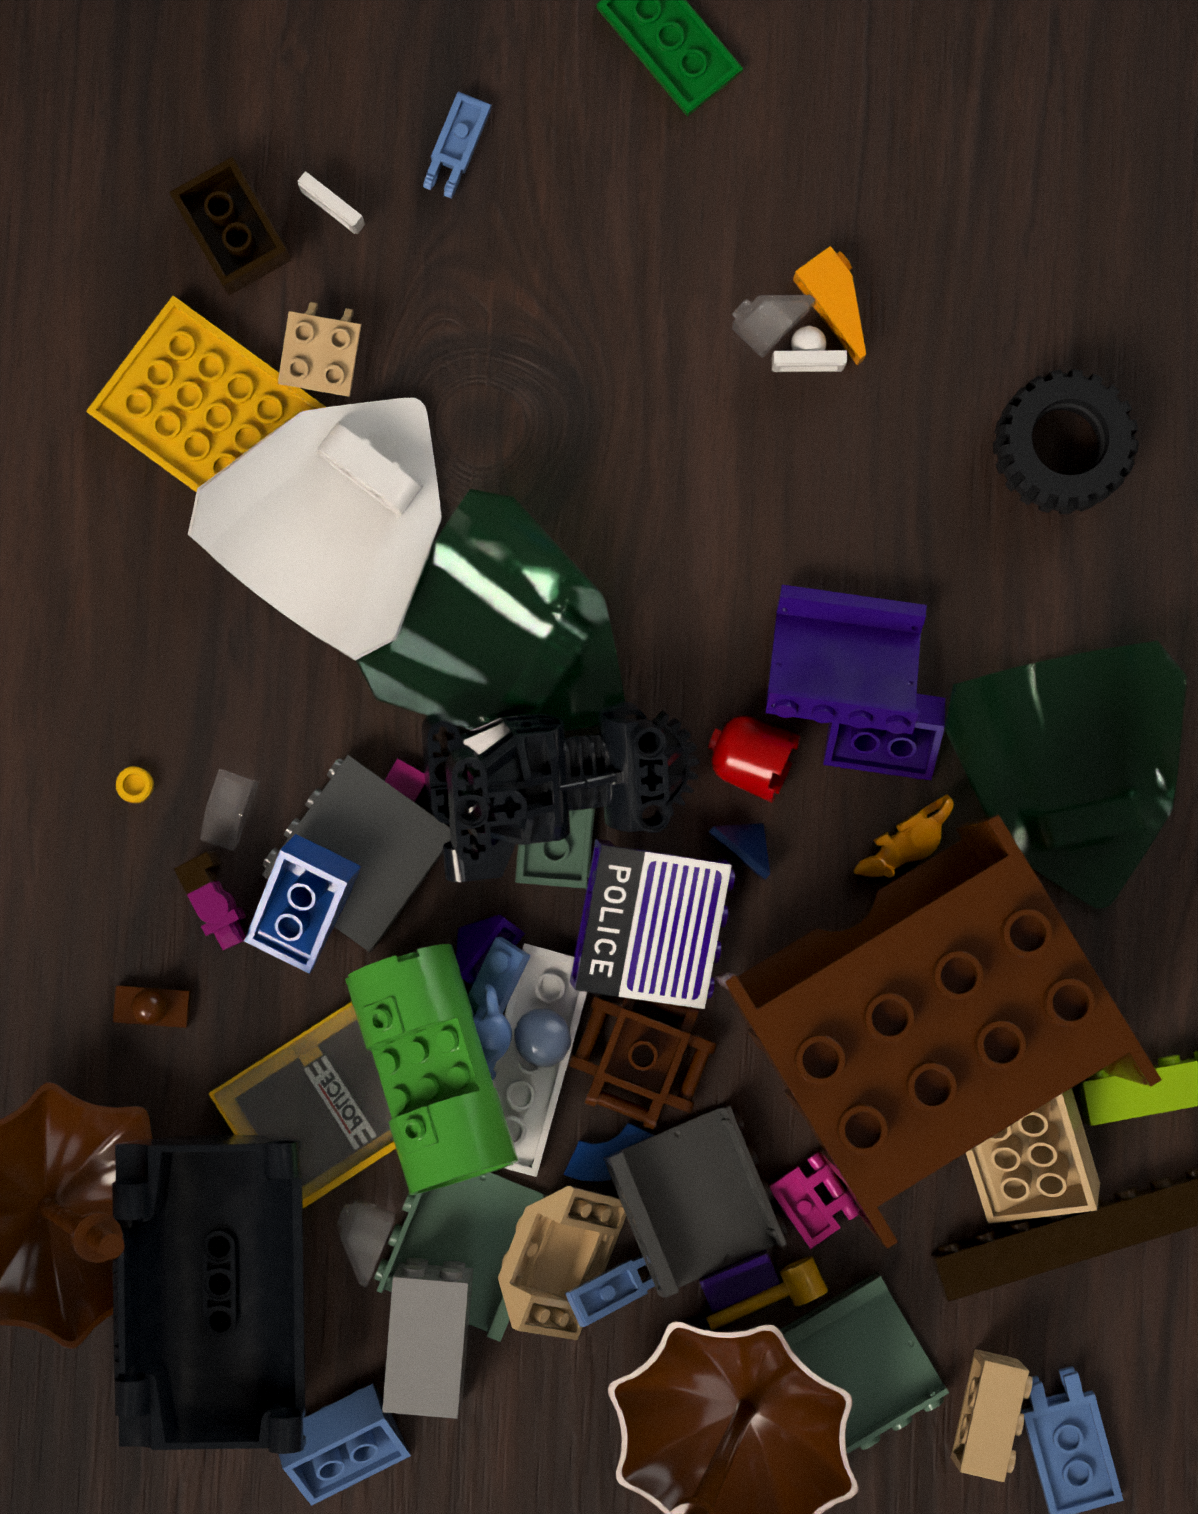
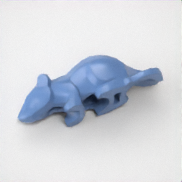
[473,985,512,1080]

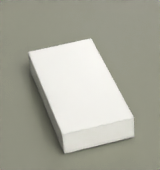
[298,171,365,234]

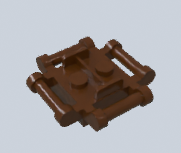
[568,996,717,1130]

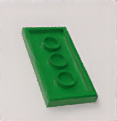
[596,0,743,117]

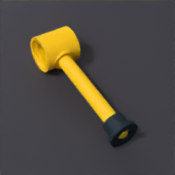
[686,1256,828,1331]

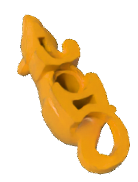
[854,794,954,878]

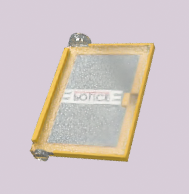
[208,1001,396,1208]

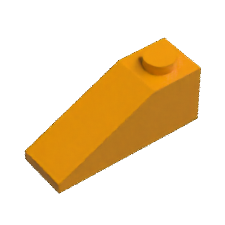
[793,246,866,365]

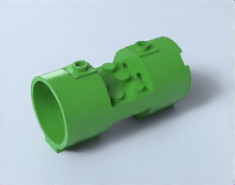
[345,944,519,1195]

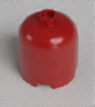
[708,715,801,803]

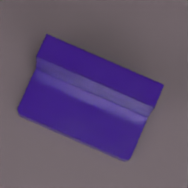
[699,1249,780,1313]

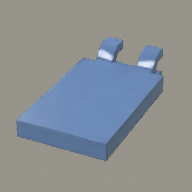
[1021,1366,1124,1514]

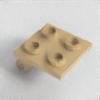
[278,302,362,397]

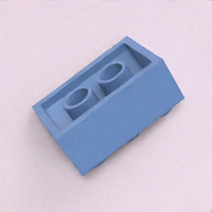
[279,1384,411,1506]

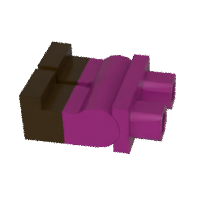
[174,851,246,950]

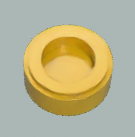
[116,766,154,803]

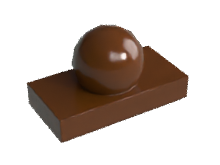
[113,985,191,1028]

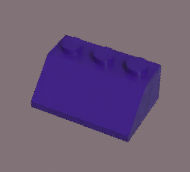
[823,694,945,781]

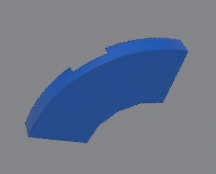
[564,1123,654,1182]

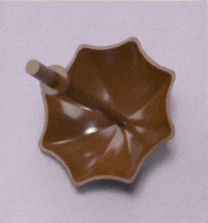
[0,1082,153,1349]
[608,1321,859,1514]

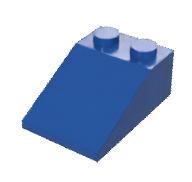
[244,834,361,974]

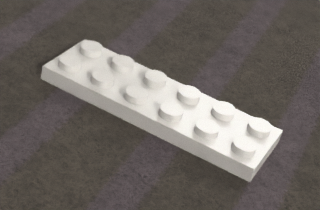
[492,943,587,1177]

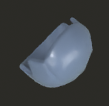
[514,1009,571,1067]

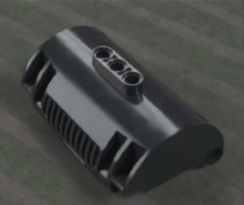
[112,1135,306,1454]

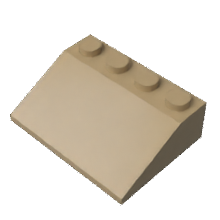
[966,1088,1100,1224]

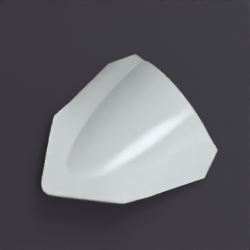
[188,398,441,661]

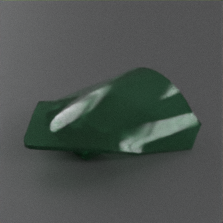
[356,489,625,731]
[945,640,1188,908]

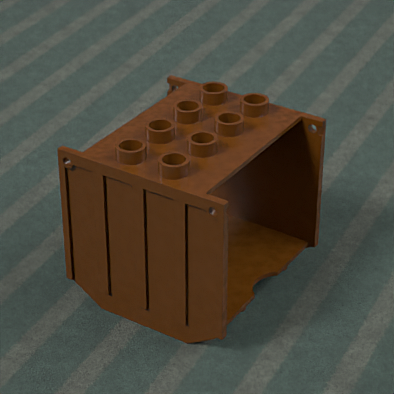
[714,815,1162,1249]

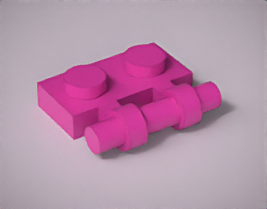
[769,1151,860,1249]

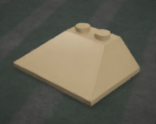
[498,1186,626,1340]

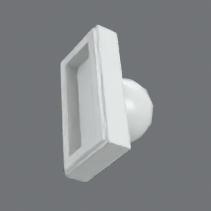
[772,326,847,372]

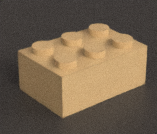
[950,1349,1033,1482]

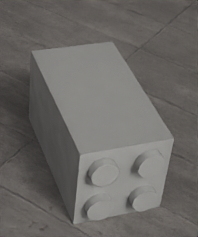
[382,1258,473,1419]

